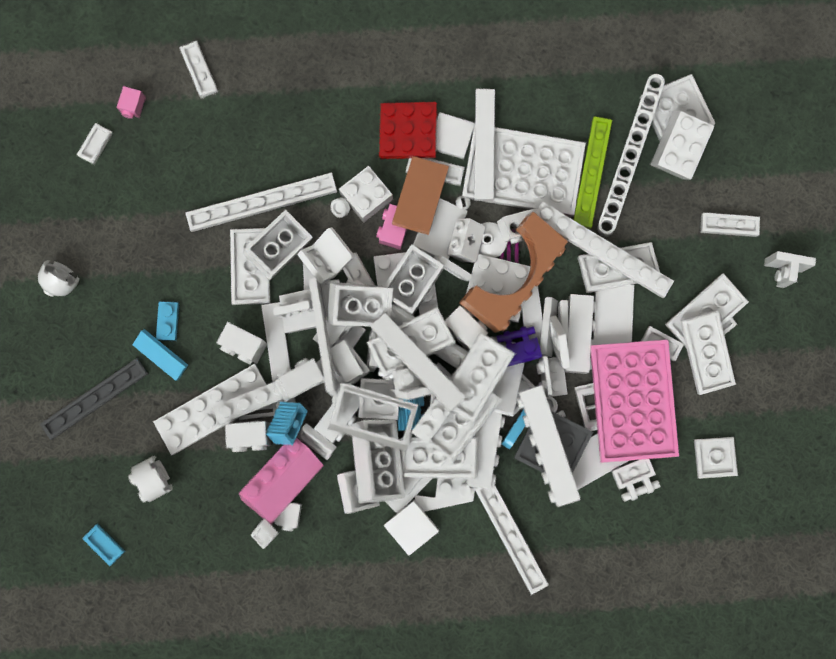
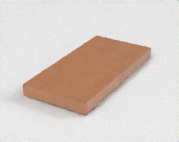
[392,156,449,235]

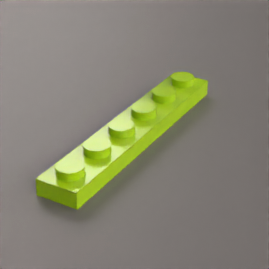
[573,116,612,229]

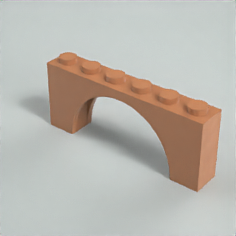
[459,212,568,333]

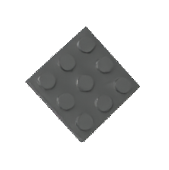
[514,411,593,474]

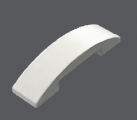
[521,286,543,346]

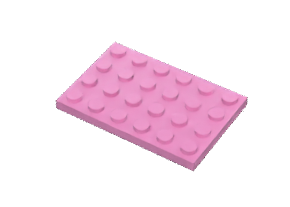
[590,340,679,463]

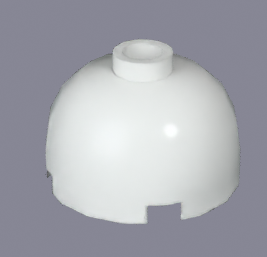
[38,260,79,297]

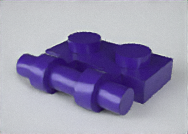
[496,326,542,367]

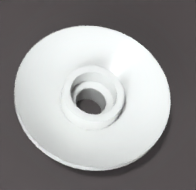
[478,222,507,258]

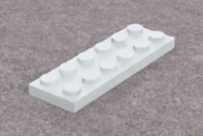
[153,364,267,455]

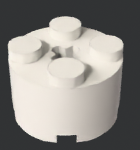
[128,456,173,502]

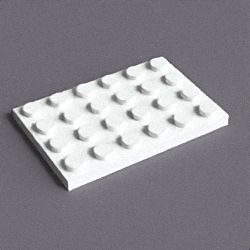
[462,125,586,217]

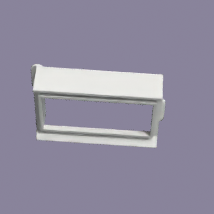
[328,383,418,451]

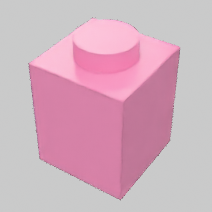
[117,86,145,119]

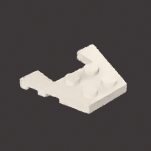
[415,478,475,512]

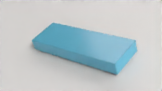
[133,329,188,381]

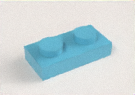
[156,302,179,341]

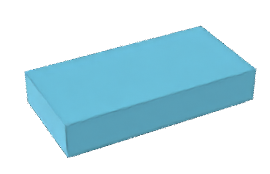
[82,524,125,566]

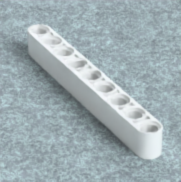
[598,74,665,237]

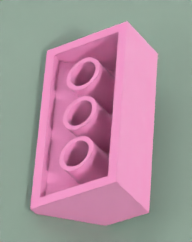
[239,438,323,525]

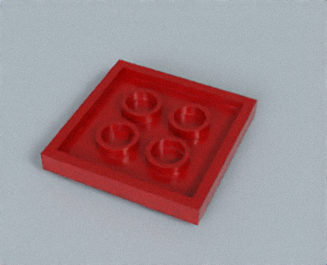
[379,102,437,159]

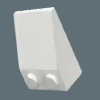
[327,282,393,326]

